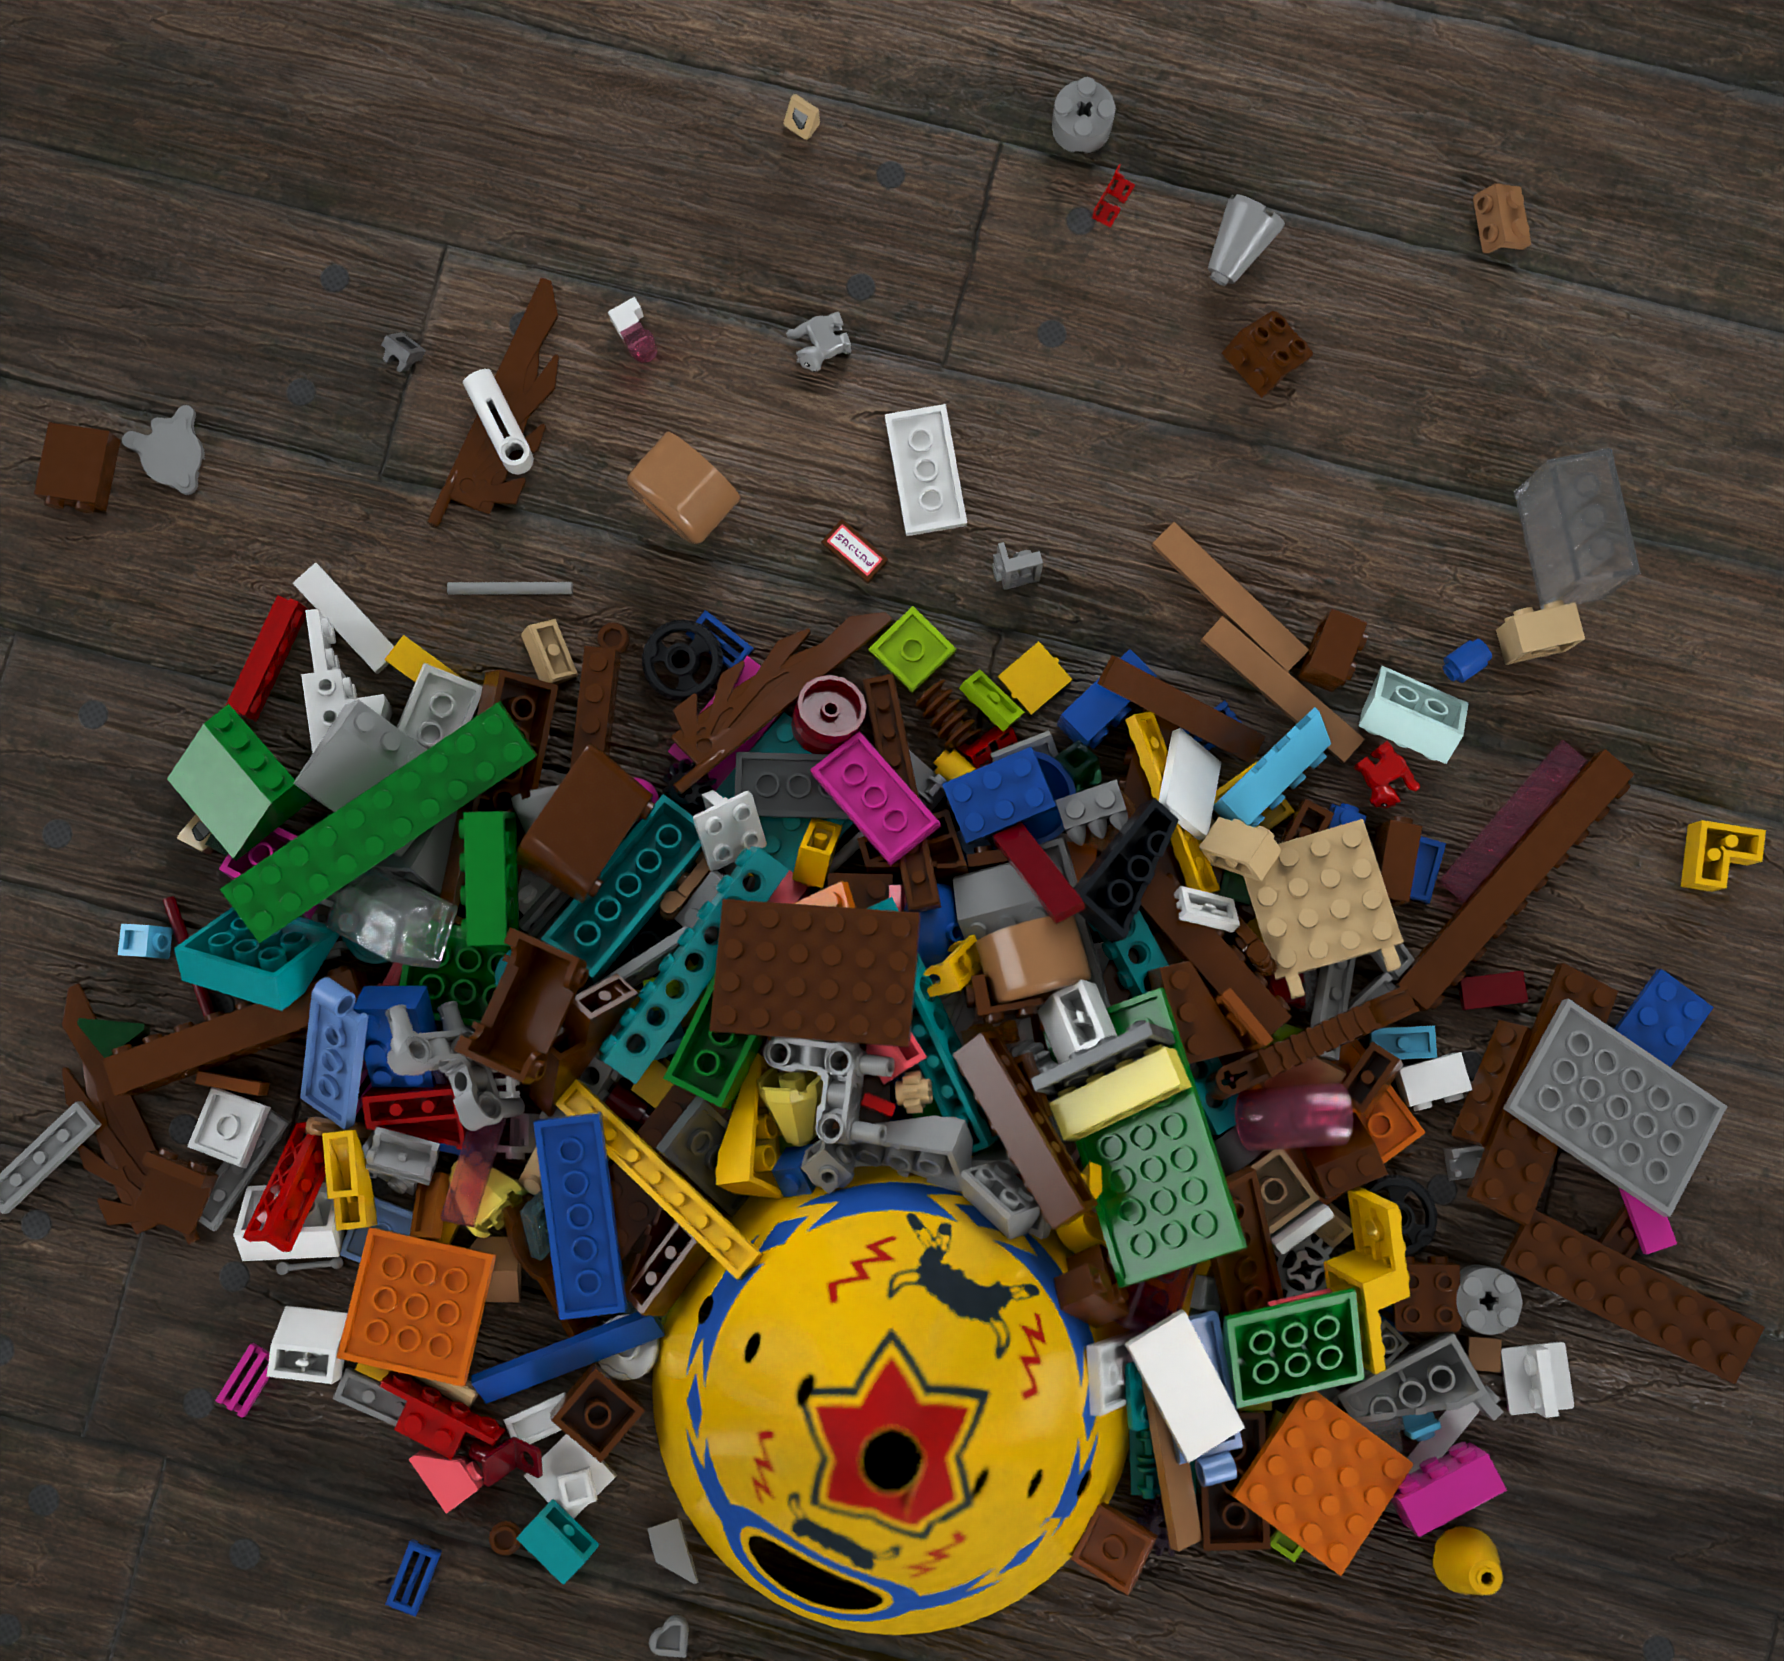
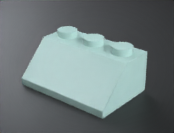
[1359,666,1468,764]

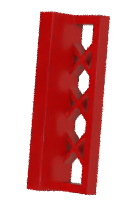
[225,595,309,722]
[242,1122,326,1252]

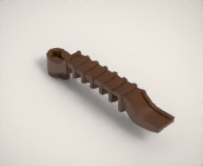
[1205,984,1420,1100]

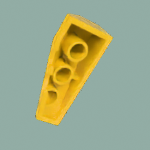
[715,1053,785,1199]

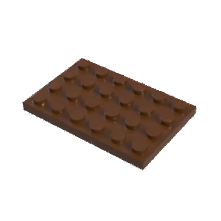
[710,899,921,1048]

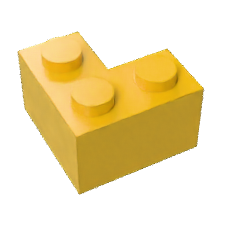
[1681,820,1766,892]

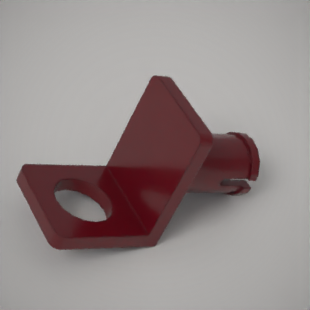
[469,1436,543,1487]

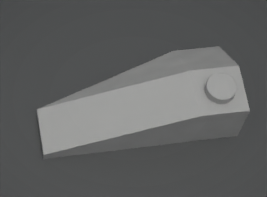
[832,1116,973,1192]
[1337,1332,1488,1424]

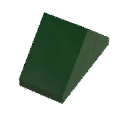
[77,1018,151,1058]

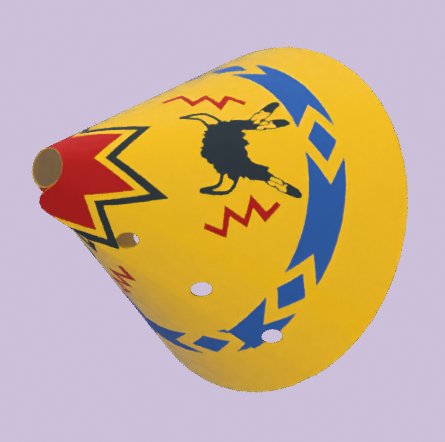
[652,1156,1130,1635]

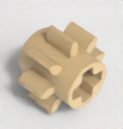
[895,1071,933,1113]

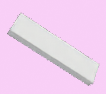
[293,562,394,674]

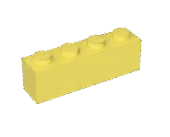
[1049,1045,1192,1141]

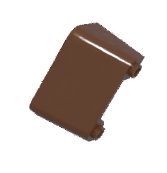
[516,744,655,904]
[453,927,589,1084]

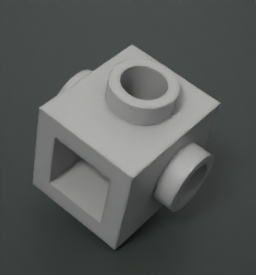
[801,1139,856,1194]

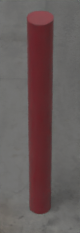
[162,896,216,1019]

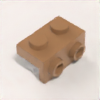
[1473,183,1531,254]

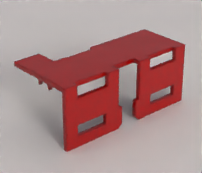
[1092,164,1136,228]
[957,726,1018,769]

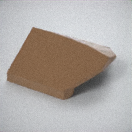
[469,1236,522,1303]

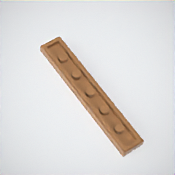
[1151,522,1309,672]
[1201,616,1365,764]
[1141,1376,1202,1551]

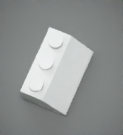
[233,1182,345,1261]

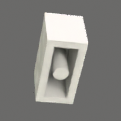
[1395,1052,1472,1111]

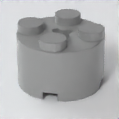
[1052,77,1116,154]
[1456,1265,1522,1335]

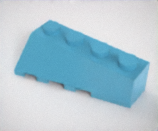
[1213,707,1331,827]

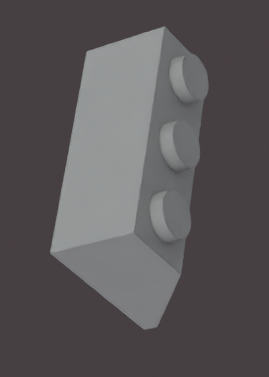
[953,862,1050,940]

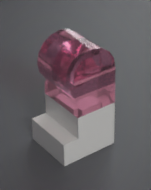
[608,297,657,363]

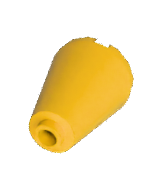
[1432,1526,1503,1595]

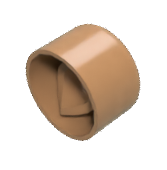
[626,431,741,544]
[975,915,1091,1006]

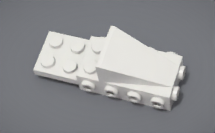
[301,609,392,809]

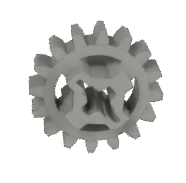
[1273,1235,1334,1298]

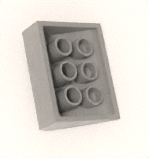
[293,700,427,857]

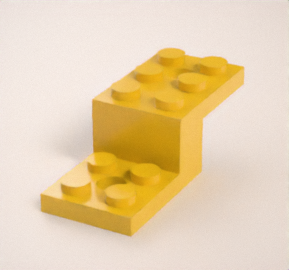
[1323,1186,1410,1374]

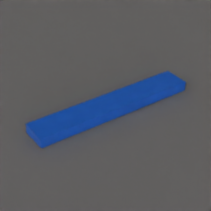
[471,1311,665,1404]

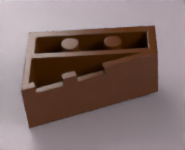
[625,1202,710,1316]

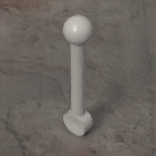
[276,1257,344,1275]

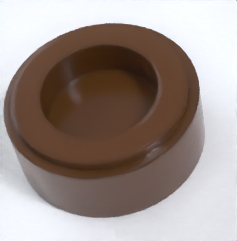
[597,623,630,654]

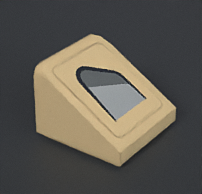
[784,94,820,140]
[177,815,218,855]

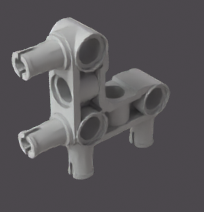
[385,1001,525,1131]
[764,1037,895,1146]

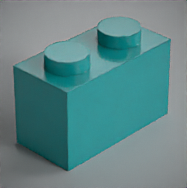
[516,1499,600,1585]

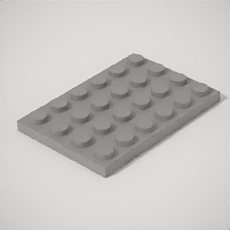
[1503,999,1728,1217]

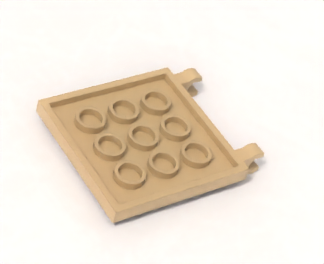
[1243,819,1403,999]

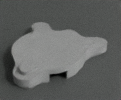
[122,405,205,495]

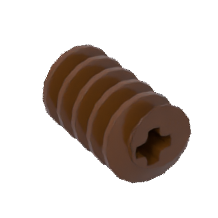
[916,679,982,750]

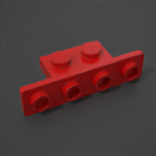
[379,1371,505,1460]

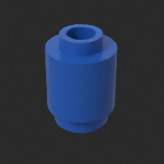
[1443,639,1492,683]

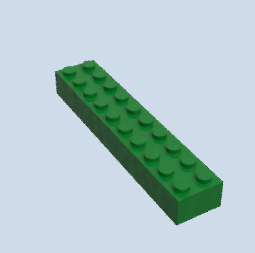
[220,701,537,943]

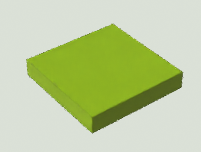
[869,606,957,694]

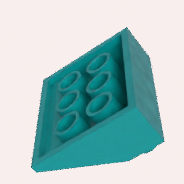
[174,907,341,1011]

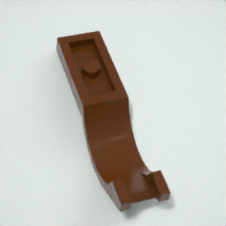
[502,1193,600,1338]

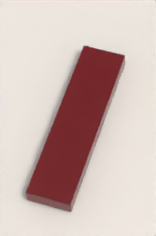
[993,822,1085,924]

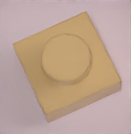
[1314,1203,1353,1249]

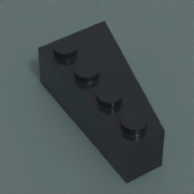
[1074,798,1179,943]

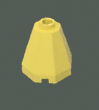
[756,1068,824,1147]
[449,1157,529,1238]

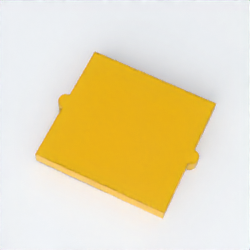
[998,641,1073,715]

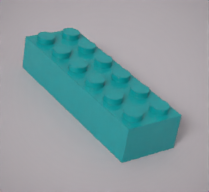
[541,794,703,986]

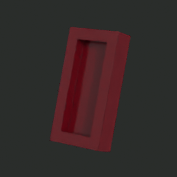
[1458,970,1528,1010]

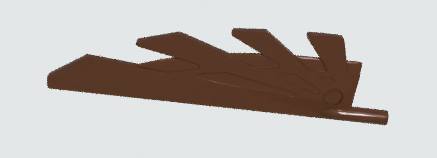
[427,278,559,527]
[671,612,892,795]
[62,984,200,1245]

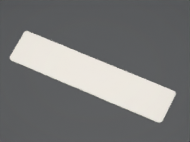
[1407,1402,1480,1474]

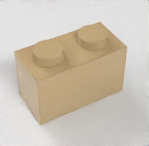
[1199,817,1282,881]

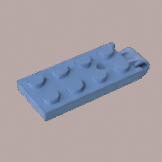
[300,977,368,1130]
[1151,1310,1243,1487]

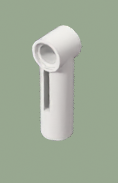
[463,369,534,475]

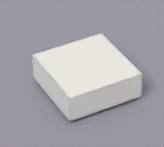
[556,1467,598,1510]

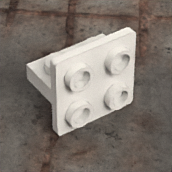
[693,790,767,871]
[1501,1341,1574,1418]

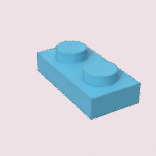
[1369,1026,1437,1059]

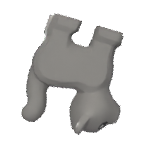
[786,312,851,372]

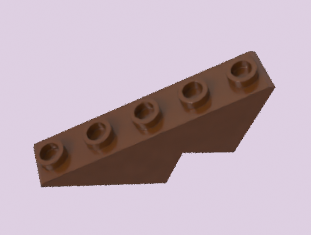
[529,973,638,1118]

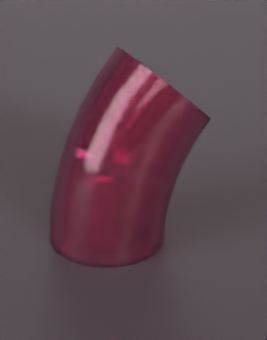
[1235,1083,1353,1152]

